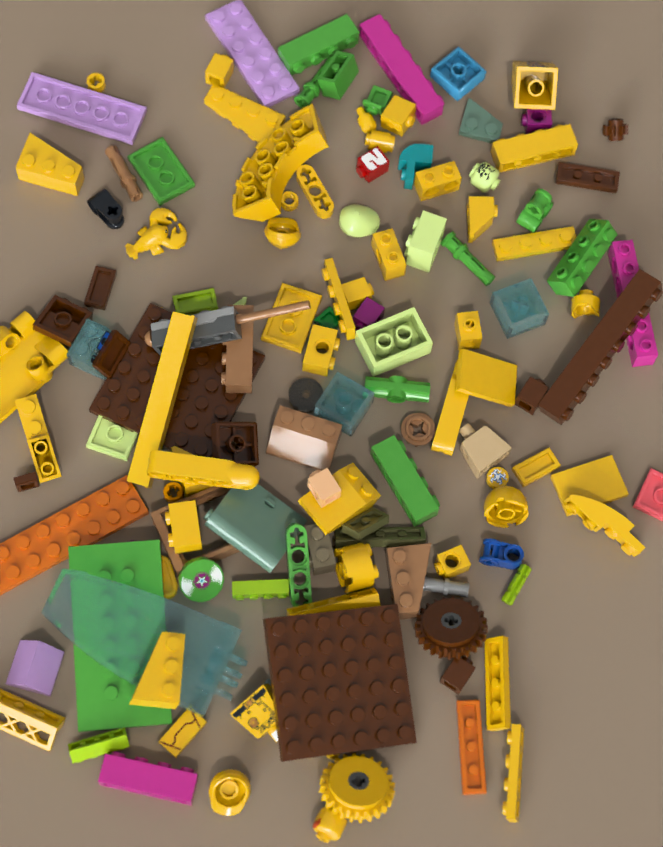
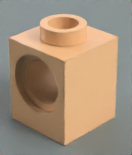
[307,468,341,508]

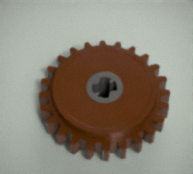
[415,596,488,660]

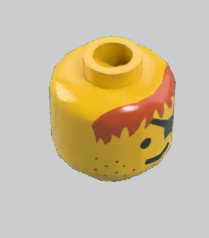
[312,807,348,843]

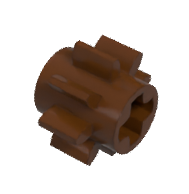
[603,118,628,141]

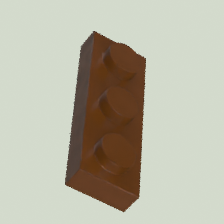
[555,162,620,193]

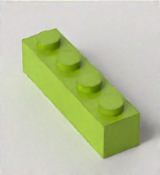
[232,579,289,600]
[68,727,130,763]

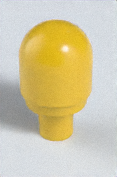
[356,107,377,134]

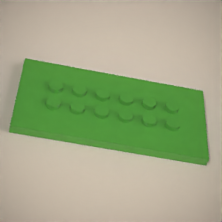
[68,539,172,732]

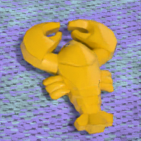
[125,208,187,260]

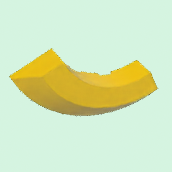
[232,104,328,222]

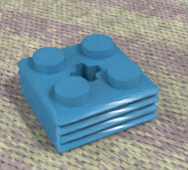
[430,47,486,101]

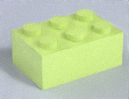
[355,307,433,377]

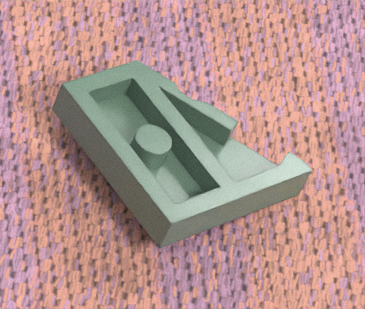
[458,98,503,144]

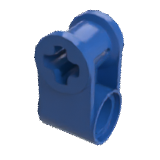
[479,538,524,570]

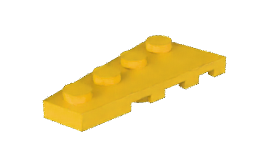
[204,83,286,143]

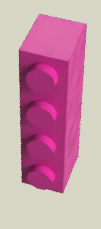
[98,752,198,806]

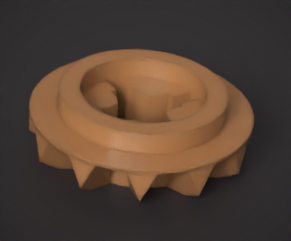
[401,413,436,447]

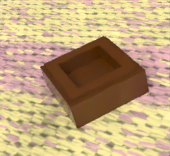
[14,472,40,492]

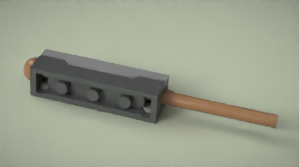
[144,300,311,355]

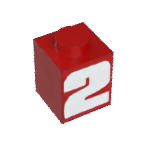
[356,146,390,183]

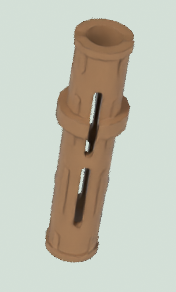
[105,145,143,202]

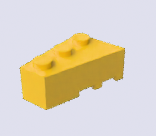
[15,133,85,196]
[129,631,185,709]

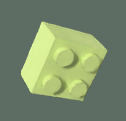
[404,210,447,273]

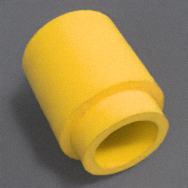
[364,130,395,153]

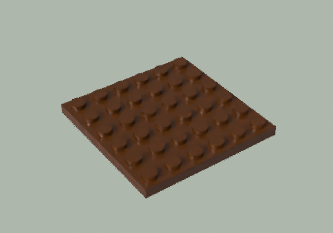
[89,303,265,458]
[263,604,417,762]

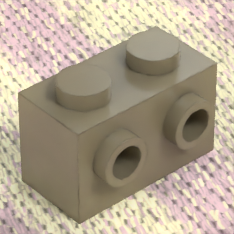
[300,524,336,576]

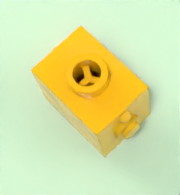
[381,95,416,137]
[454,311,483,350]

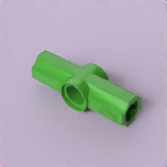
[364,376,430,403]

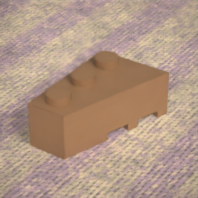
[385,543,431,620]

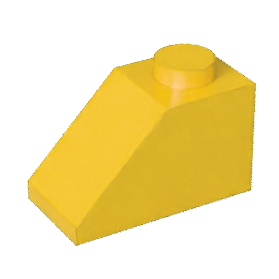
[467,196,498,243]

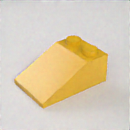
[298,463,381,535]

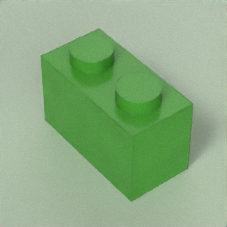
[317,50,359,100]

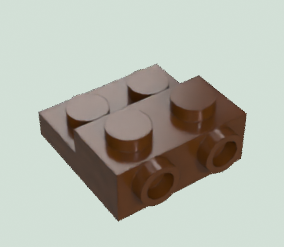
[33,295,93,347]

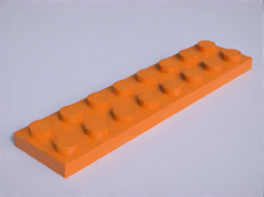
[0,475,149,596]

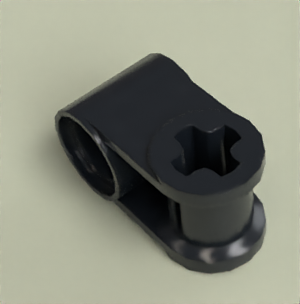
[87,189,124,229]

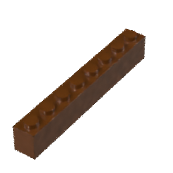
[538,269,663,425]

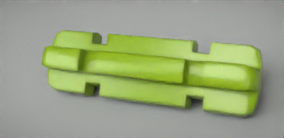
[502,564,531,605]

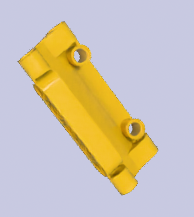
[0,310,70,423]

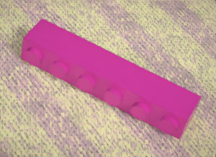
[359,14,444,125]

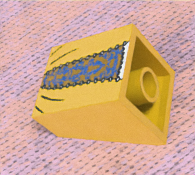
[511,61,558,110]

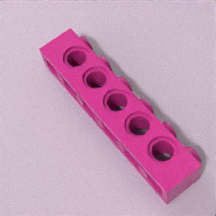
[608,240,658,367]

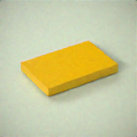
[261,283,322,353]
[456,349,517,407]
[550,455,629,516]

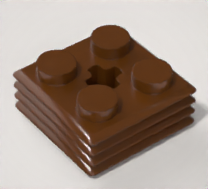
[211,422,259,467]

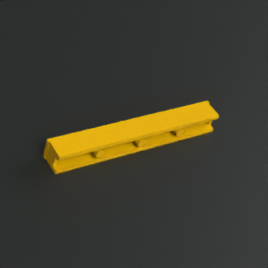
[127,311,198,488]

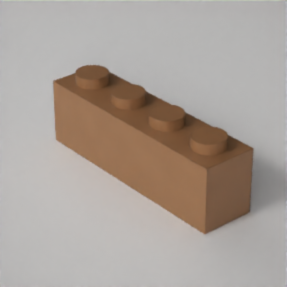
[221,305,254,393]

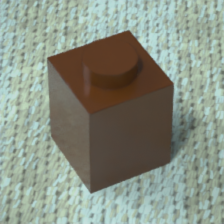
[515,376,549,415]
[440,656,476,695]

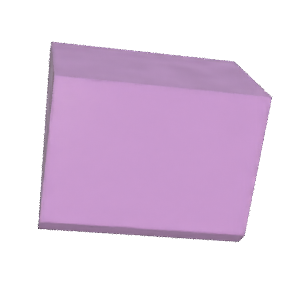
[6,640,64,697]

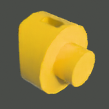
[571,289,600,319]

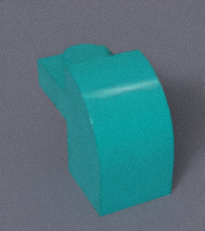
[398,144,434,189]

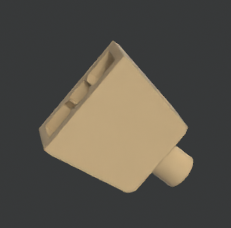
[459,423,512,479]

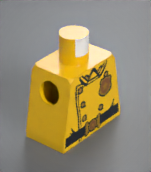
[230,683,278,743]

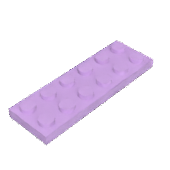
[205,0,300,108]
[17,72,147,145]

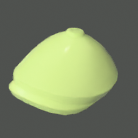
[339,204,380,237]

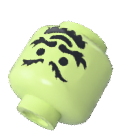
[469,162,501,193]

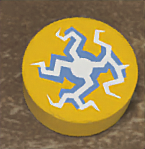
[486,467,509,489]

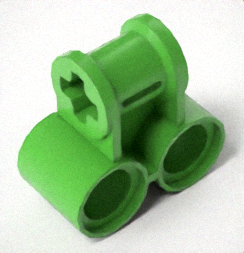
[516,189,554,233]

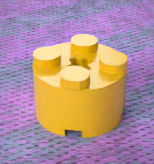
[334,542,379,593]

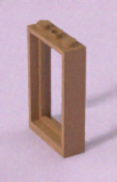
[150,483,260,578]

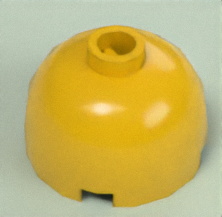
[484,486,529,528]

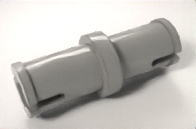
[423,576,470,598]

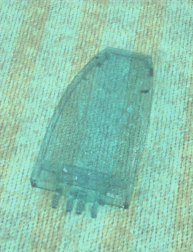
[42,569,248,717]

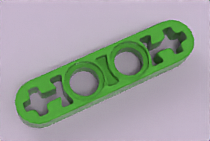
[285,523,312,607]

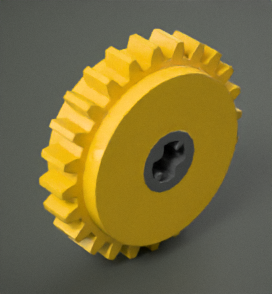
[319,753,395,823]

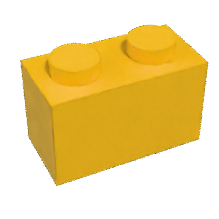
[165,500,202,554]

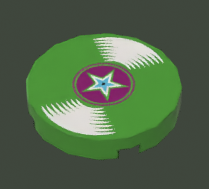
[178,557,224,602]

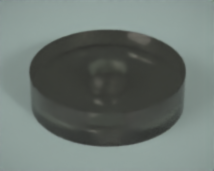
[289,378,323,413]

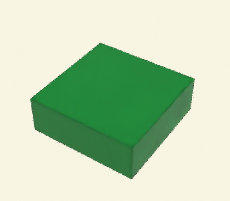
[314,306,340,330]

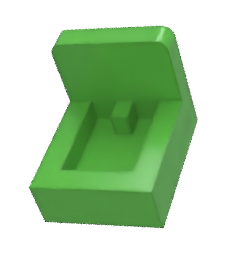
[362,85,393,116]

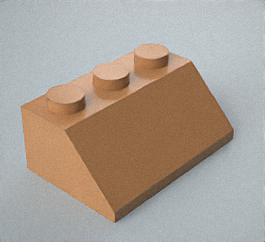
[266,406,343,471]

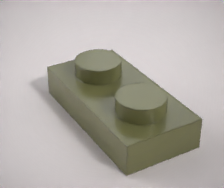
[342,507,389,540]

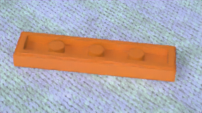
[456,700,487,795]

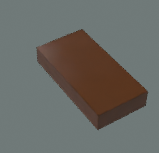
[84,266,117,311]
[91,330,131,378]

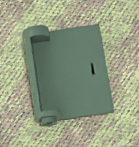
[203,484,307,573]

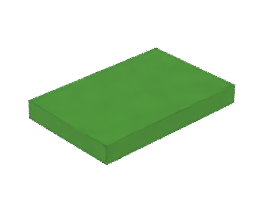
[127,137,195,206]

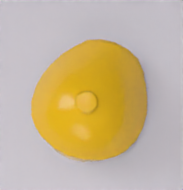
[264,217,301,249]
[209,769,251,816]

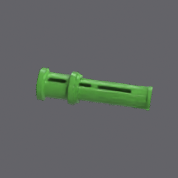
[294,57,332,109]
[440,231,495,286]

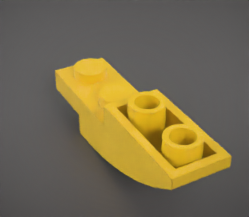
[15,394,62,483]
[564,494,646,557]

